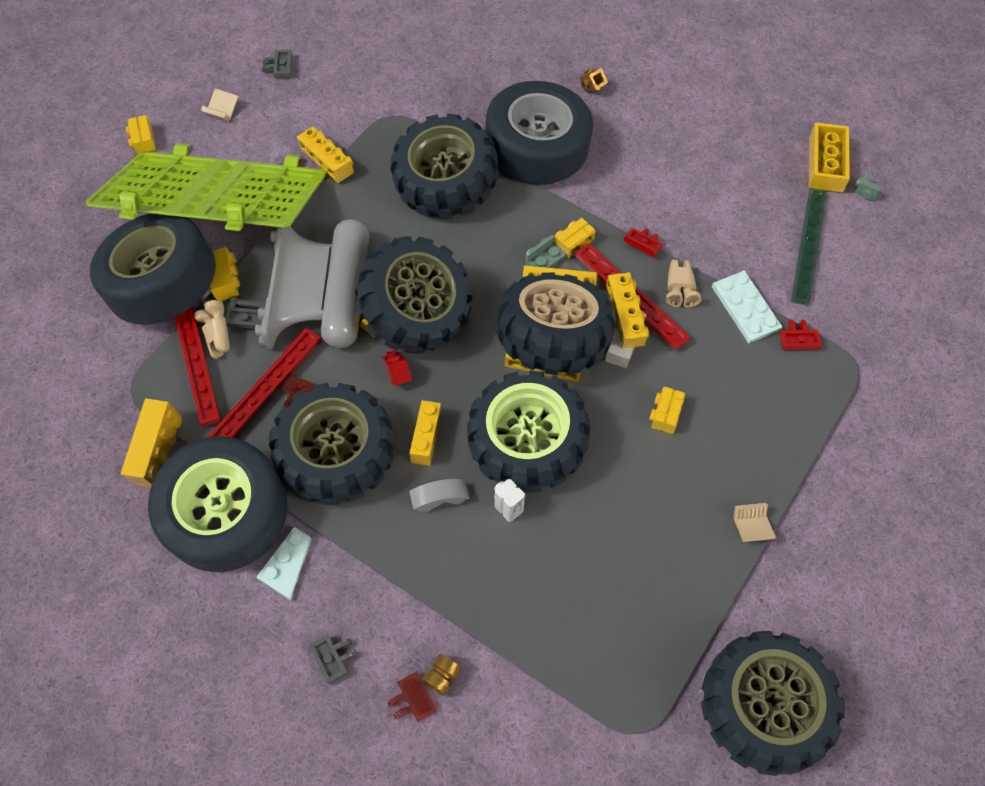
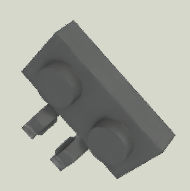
[262,49,292,78]
[309,635,358,685]

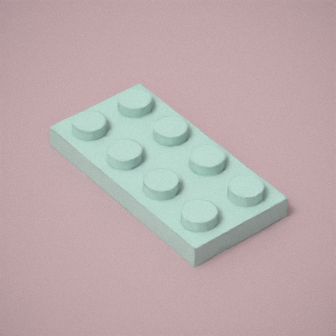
[712,271,782,344]

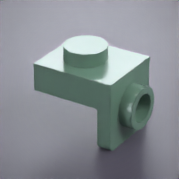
[855,172,882,202]

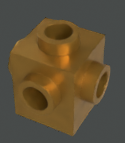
[579,67,608,93]

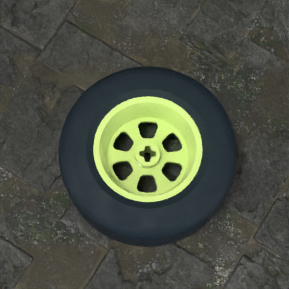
[148,436,288,572]

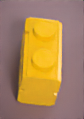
[126,115,156,154]
[554,218,596,259]
[649,387,686,434]

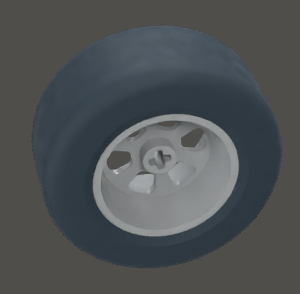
[485,81,593,185]

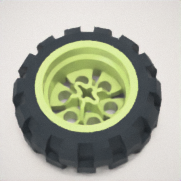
[467,370,590,493]

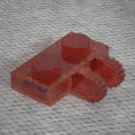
[281,374,317,408]
[387,671,437,723]

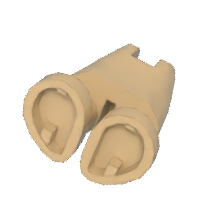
[666,260,701,308]
[194,300,230,359]

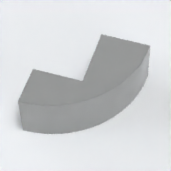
[409,479,470,512]

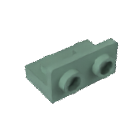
[525,235,566,268]

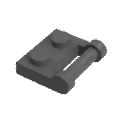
[225,297,266,329]

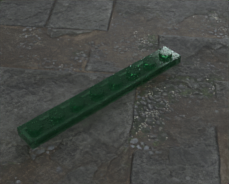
[790,188,827,306]

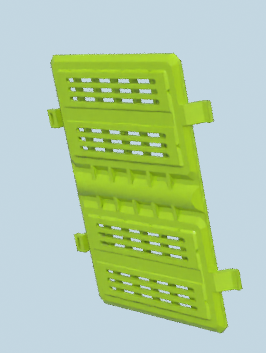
[85,143,327,231]

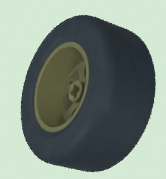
[90,213,216,325]

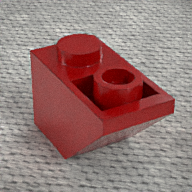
[381,350,412,386]

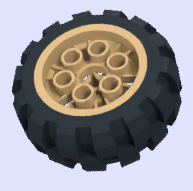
[496,272,616,375]

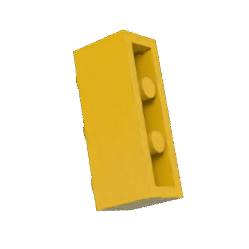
[210,246,240,301]
[410,400,442,466]

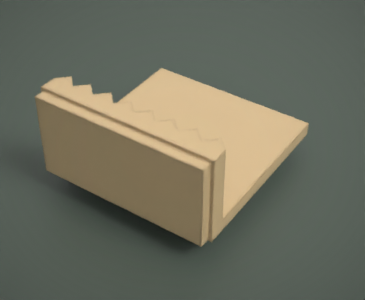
[201,89,239,122]
[733,503,776,542]

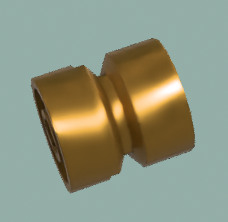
[422,654,462,696]

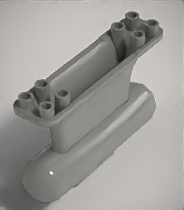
[255,216,369,349]

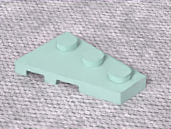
[257,527,312,601]

